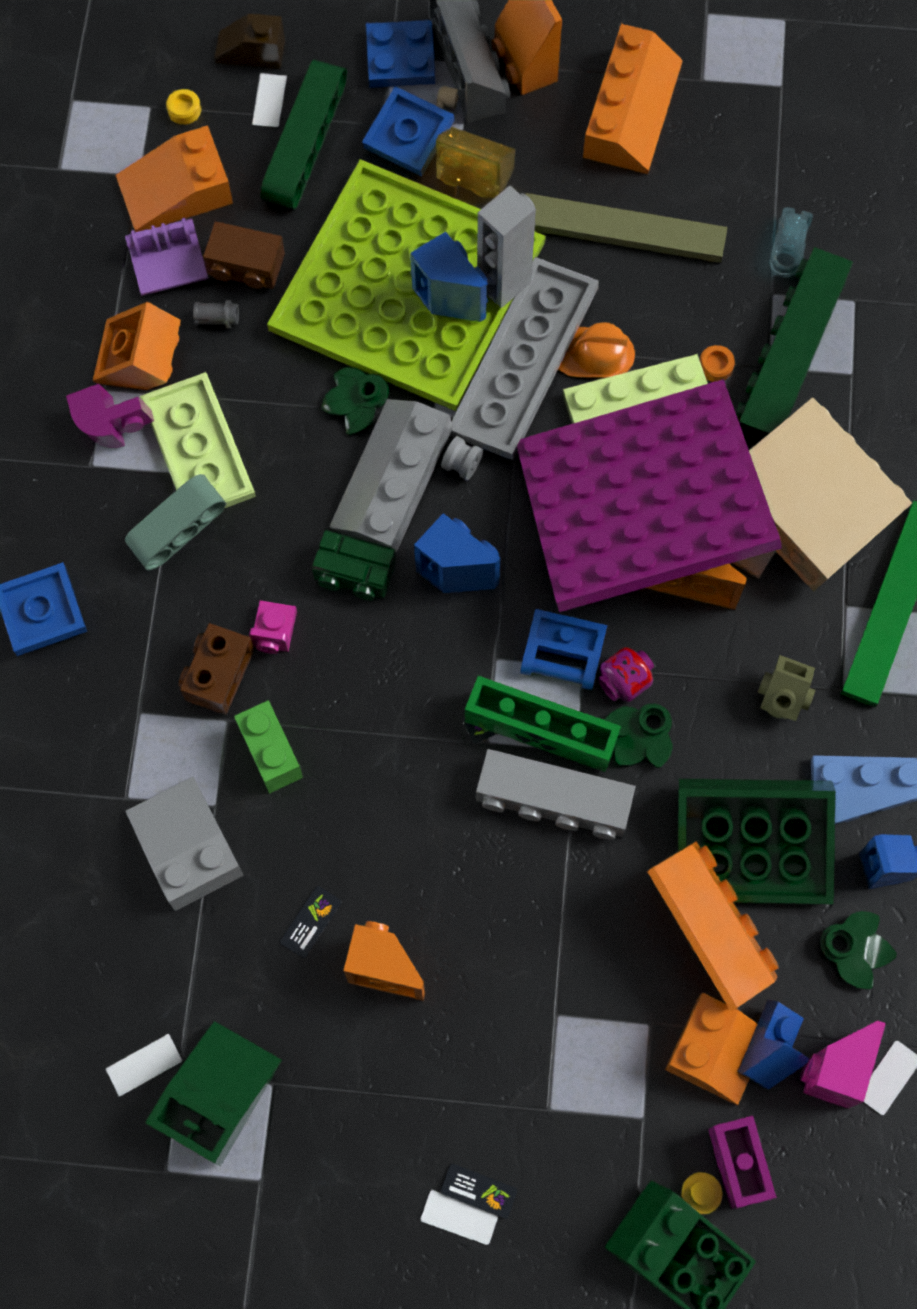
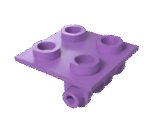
[125,218,208,296]

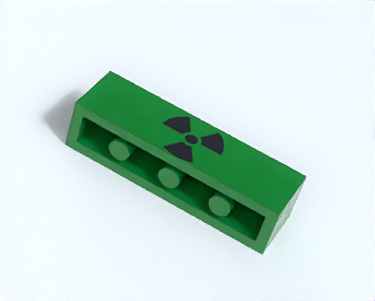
[465,676,621,772]

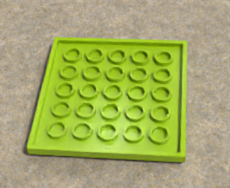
[267,159,545,411]

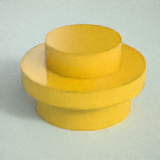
[681,1172,722,1214]

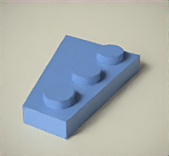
[811,756,917,824]

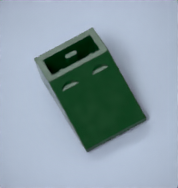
[146,1021,282,1167]
[604,1180,756,1309]

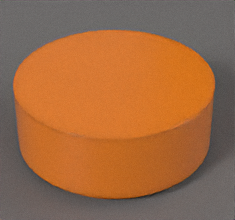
[700,345,735,382]

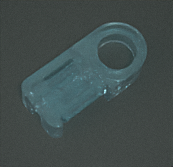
[769,207,813,277]

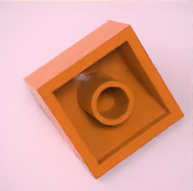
[93,302,181,390]
[343,921,425,1001]
[665,993,757,1105]

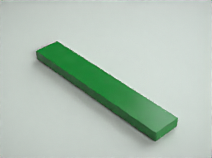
[840,500,917,708]

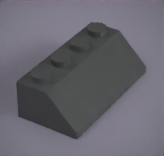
[428,0,510,124]

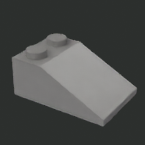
[126,777,244,911]

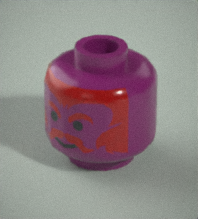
[598,647,654,703]

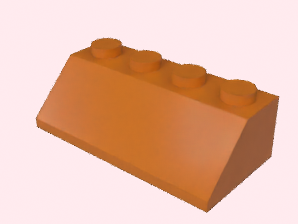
[583,24,683,174]
[647,841,779,1011]

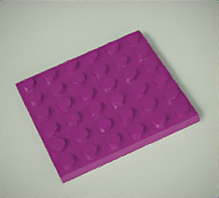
[517,379,782,612]

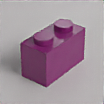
[708,1116,776,1210]

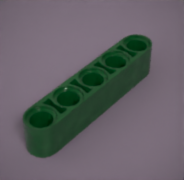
[260,60,347,209]

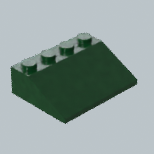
[678,779,836,904]

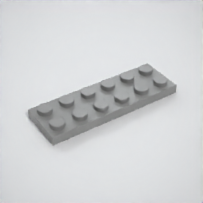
[449,257,598,460]

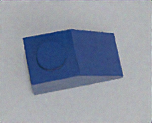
[859,834,917,889]

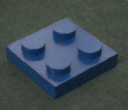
[366,20,435,88]
[362,86,455,176]
[0,563,87,656]

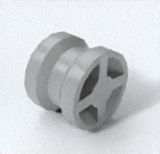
[441,436,483,481]

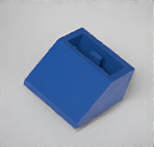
[410,231,488,322]
[414,513,500,593]

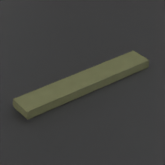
[525,193,728,263]

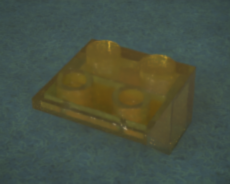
[436,127,515,199]

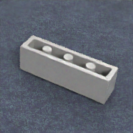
[477,186,536,308]
[476,749,636,840]

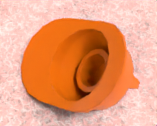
[558,322,635,378]

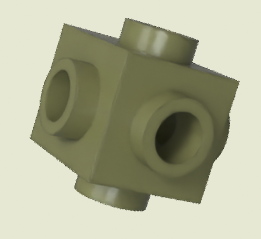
[758,655,815,721]

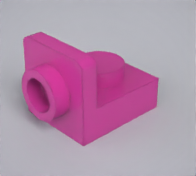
[249,601,297,654]

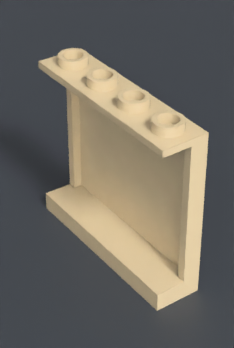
[749,398,912,592]

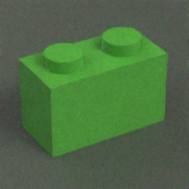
[234,700,303,793]

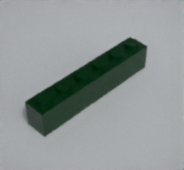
[736,247,853,445]

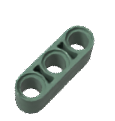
[125,474,226,570]

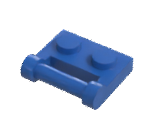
[520,609,607,691]

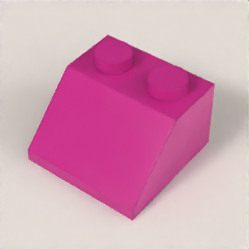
[800,1021,886,1109]

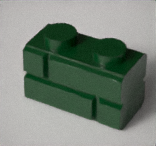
[312,530,396,600]

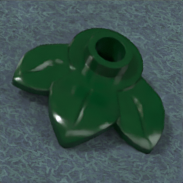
[321,367,389,435]
[605,703,673,768]
[819,911,897,990]

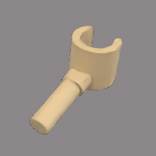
[436,86,458,109]

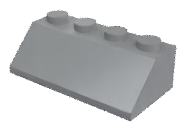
[329,399,453,553]

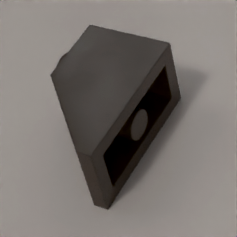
[215,13,285,69]

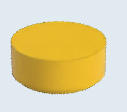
[166,89,201,125]

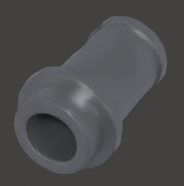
[193,300,239,328]

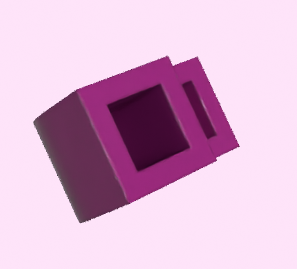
[66,384,154,448]

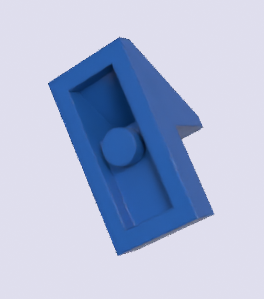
[738,1000,809,1089]

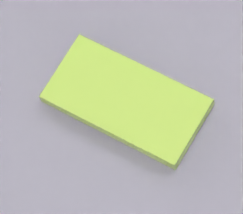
[140,372,256,508]

